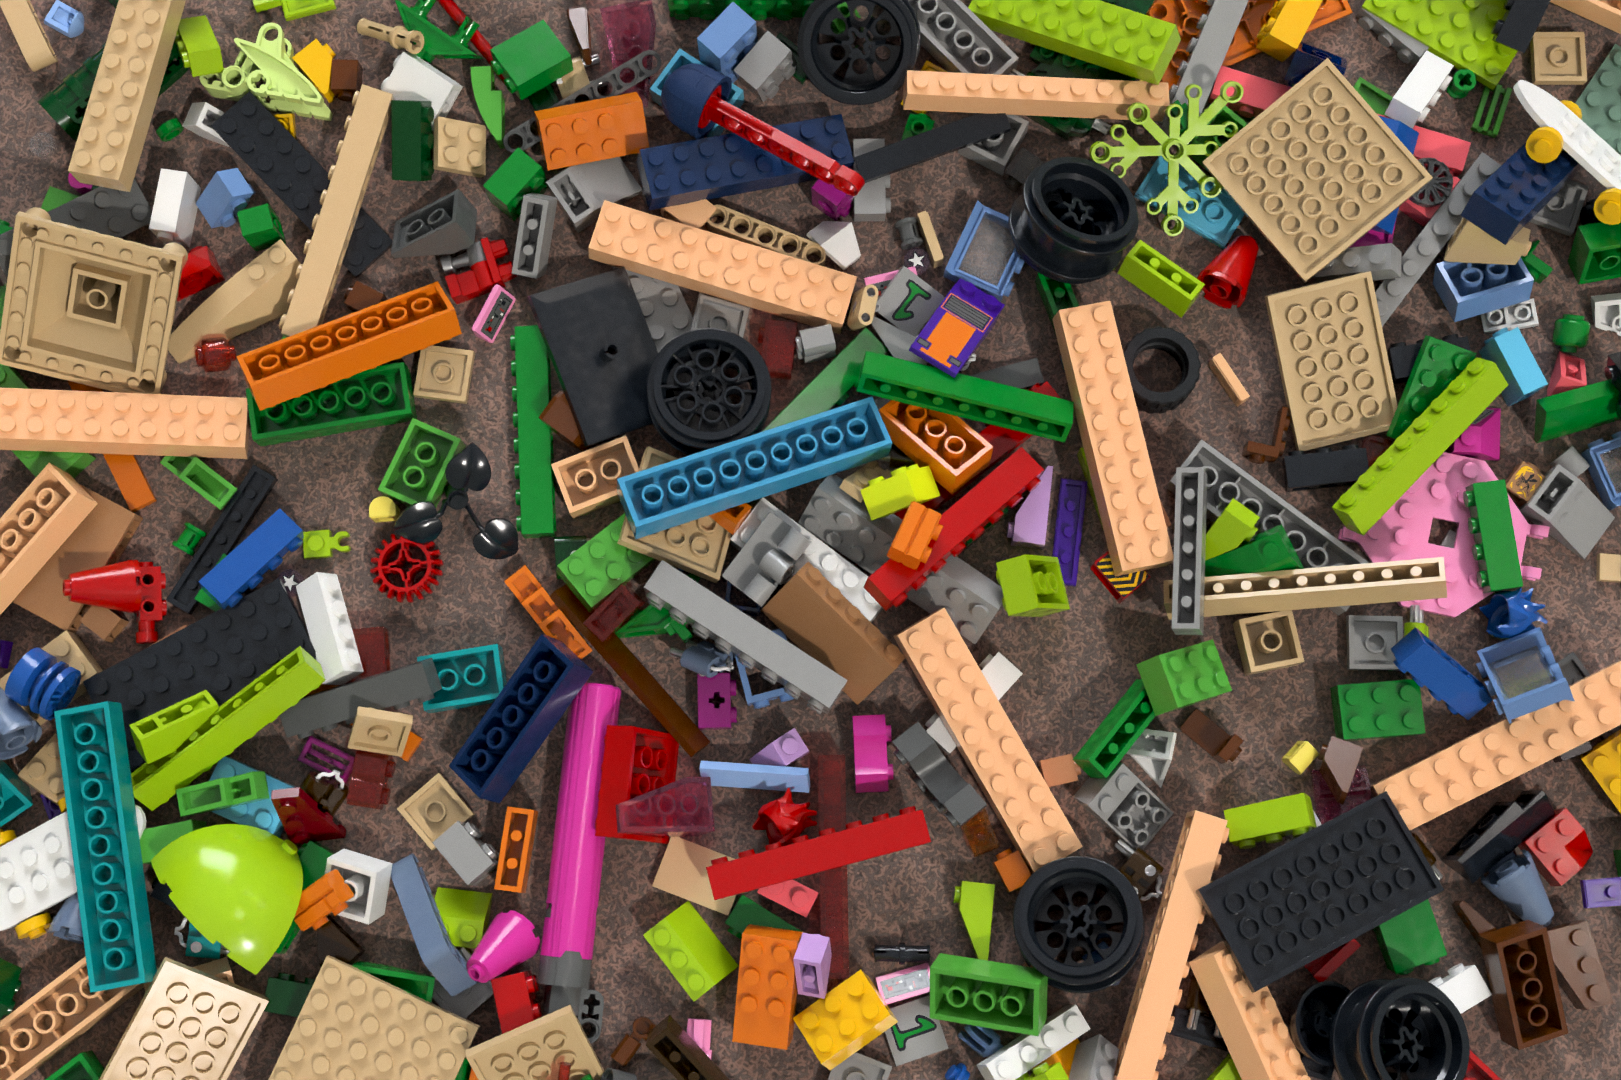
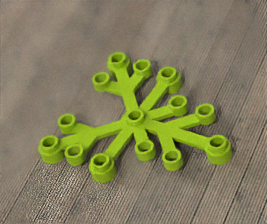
[1089,81,1244,236]

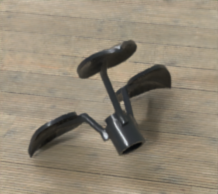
[393,442,518,559]

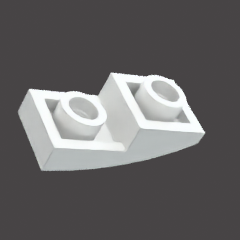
[1481,298,1539,334]

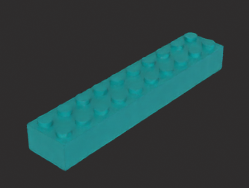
[54,701,157,993]

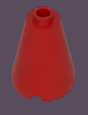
[1197,235,1259,309]
[63,560,142,613]

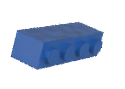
[198,508,304,610]
[1391,627,1493,720]

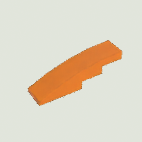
[504,565,593,659]

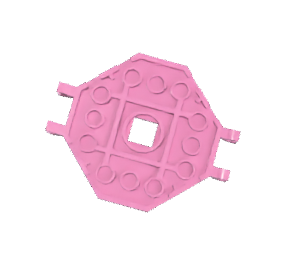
[1338,452,1550,618]

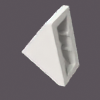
[806,221,861,270]
[1126,729,1177,788]

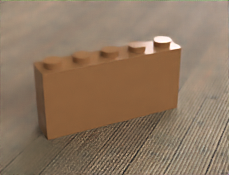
[12,484,143,633]
[761,562,906,705]

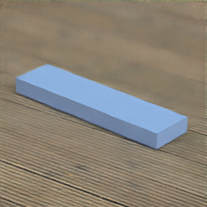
[699,761,811,793]

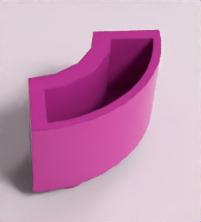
[852,714,894,793]

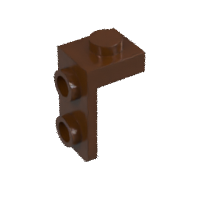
[1242,406,1290,464]
[1180,709,1244,764]

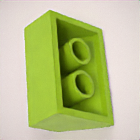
[643,900,739,1002]

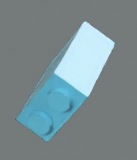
[1479,327,1548,407]

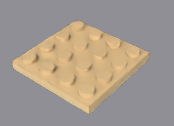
[617,446,732,583]
[465,1005,604,1080]

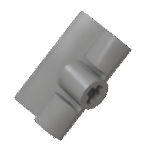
[722,512,811,607]

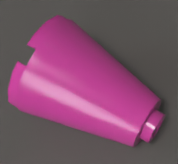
[467,910,540,983]

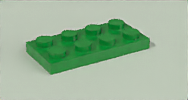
[1386,335,1477,439]

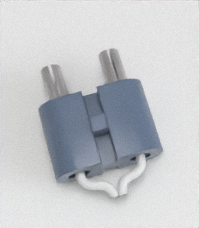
[669,640,734,678]

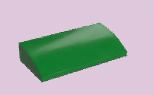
[1534,380,1621,444]

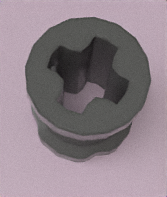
[894,217,923,250]

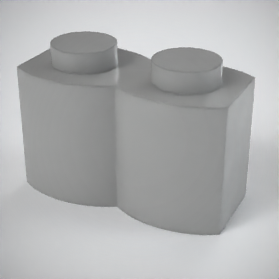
[795,324,836,364]

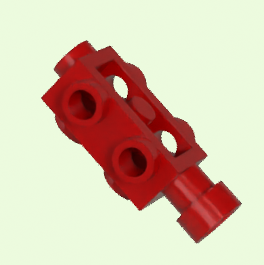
[136,562,167,644]

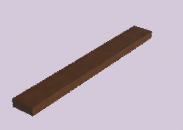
[550,585,710,757]

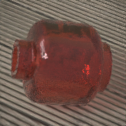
[195,337,236,373]

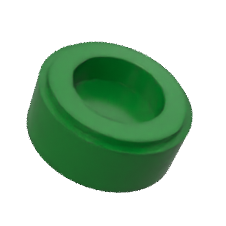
[156,118,183,142]

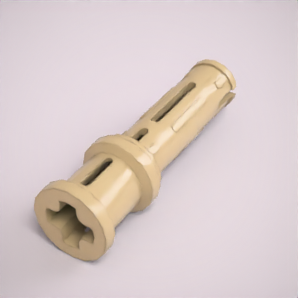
[357,18,424,54]

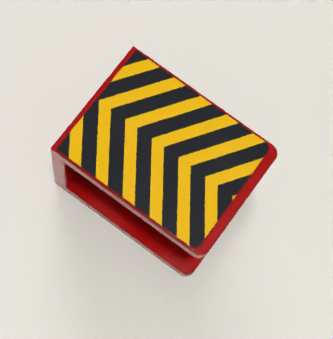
[1090,551,1150,604]

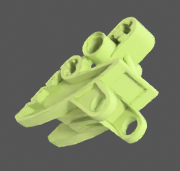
[200,23,333,121]

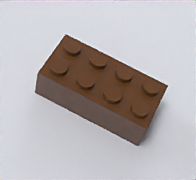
[1479,920,1568,1050]

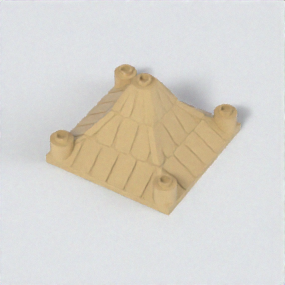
[0,207,188,394]

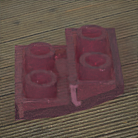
[1311,765,1372,824]

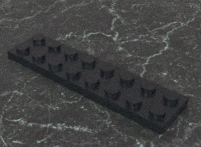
[211,91,393,279]

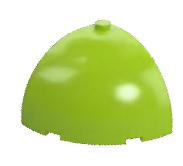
[151,824,303,975]

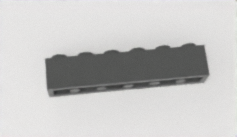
[279,658,442,739]

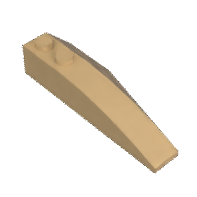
[168,239,301,364]

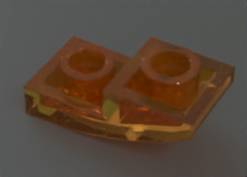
[962,793,1000,857]

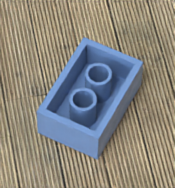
[697,2,758,83]
[1432,257,1534,322]

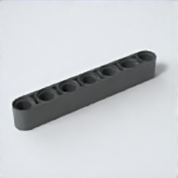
[503,50,661,153]

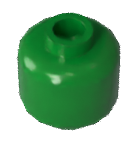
[1552,314,1590,353]

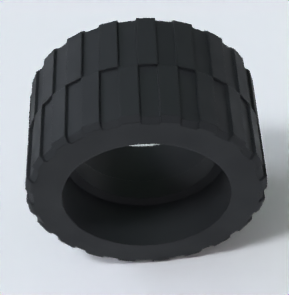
[1123,327,1201,414]

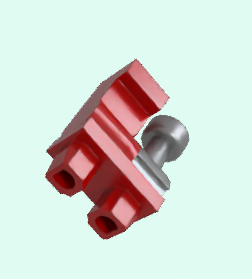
[440,237,517,304]

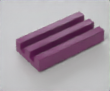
[297,736,359,784]

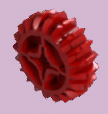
[370,534,444,603]

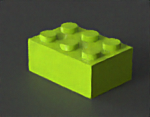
[996,554,1070,617]

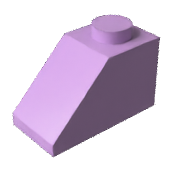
[749,728,809,766]
[793,933,832,999]

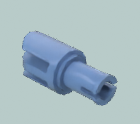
[957,1025,1004,1058]

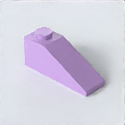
[1007,466,1053,549]

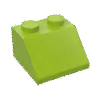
[434,887,493,949]

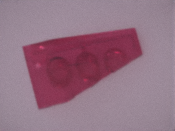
[600,0,656,108]

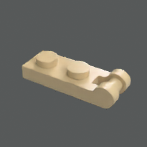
[839,460,892,503]

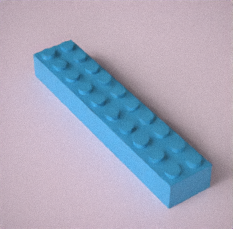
[617,396,892,540]

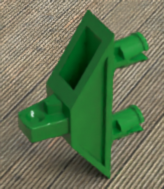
[395,0,483,63]
[615,565,700,643]

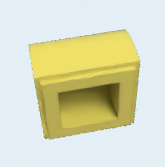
[369,496,401,523]
[1282,741,1319,775]

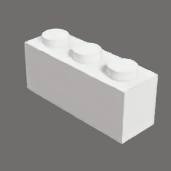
[1384,51,1454,129]

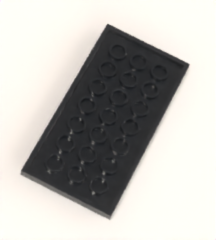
[83,579,316,773]
[1196,791,1444,993]

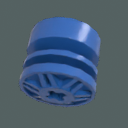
[5,647,81,721]

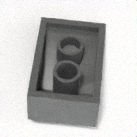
[391,189,477,258]

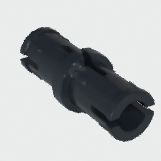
[874,942,930,965]

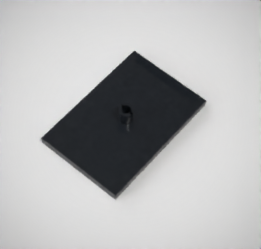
[527,267,675,447]

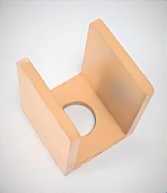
[661,199,717,231]

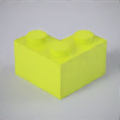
[860,464,940,521]

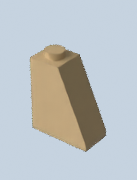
[1444,217,1532,265]

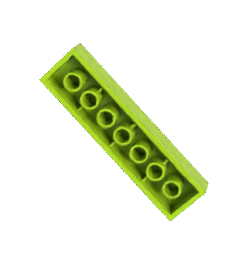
[968,0,1181,85]

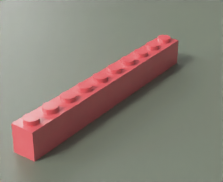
[1208,66,1471,177]

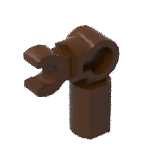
[610,1016,656,1067]

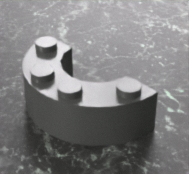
[893,722,987,828]

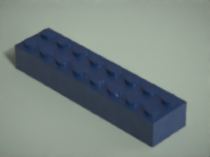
[636,114,855,210]

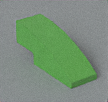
[471,66,505,148]
[160,456,238,510]
[176,771,270,817]

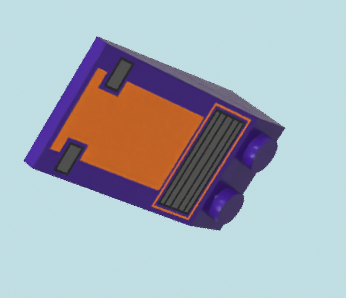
[909,278,1005,378]

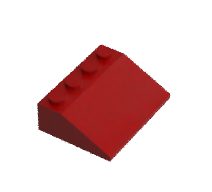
[595,725,679,844]

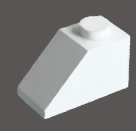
[182,102,231,148]

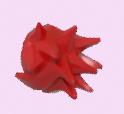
[752,788,817,847]

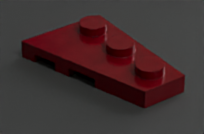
[271,787,346,844]

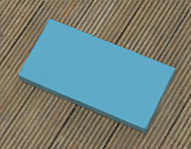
[1134,156,1245,249]

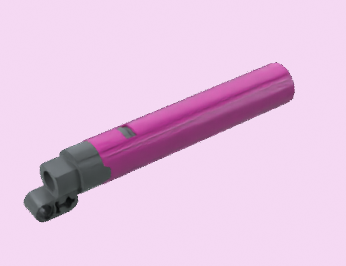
[537,682,622,1043]

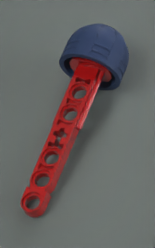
[661,64,865,196]

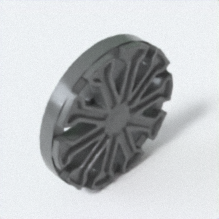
[1409,158,1453,207]

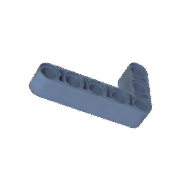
[391,853,478,997]

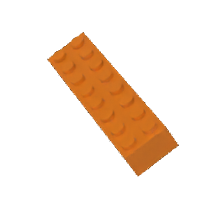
[236,281,462,411]

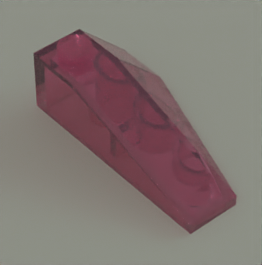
[616,777,715,837]

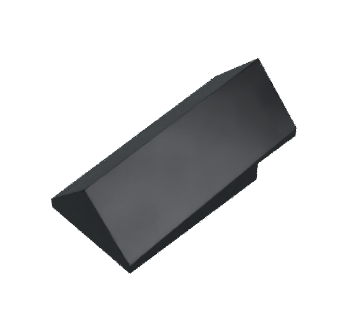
[1441,790,1556,884]

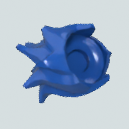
[1479,587,1548,639]

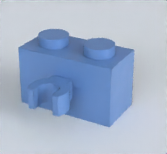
[196,168,255,228]

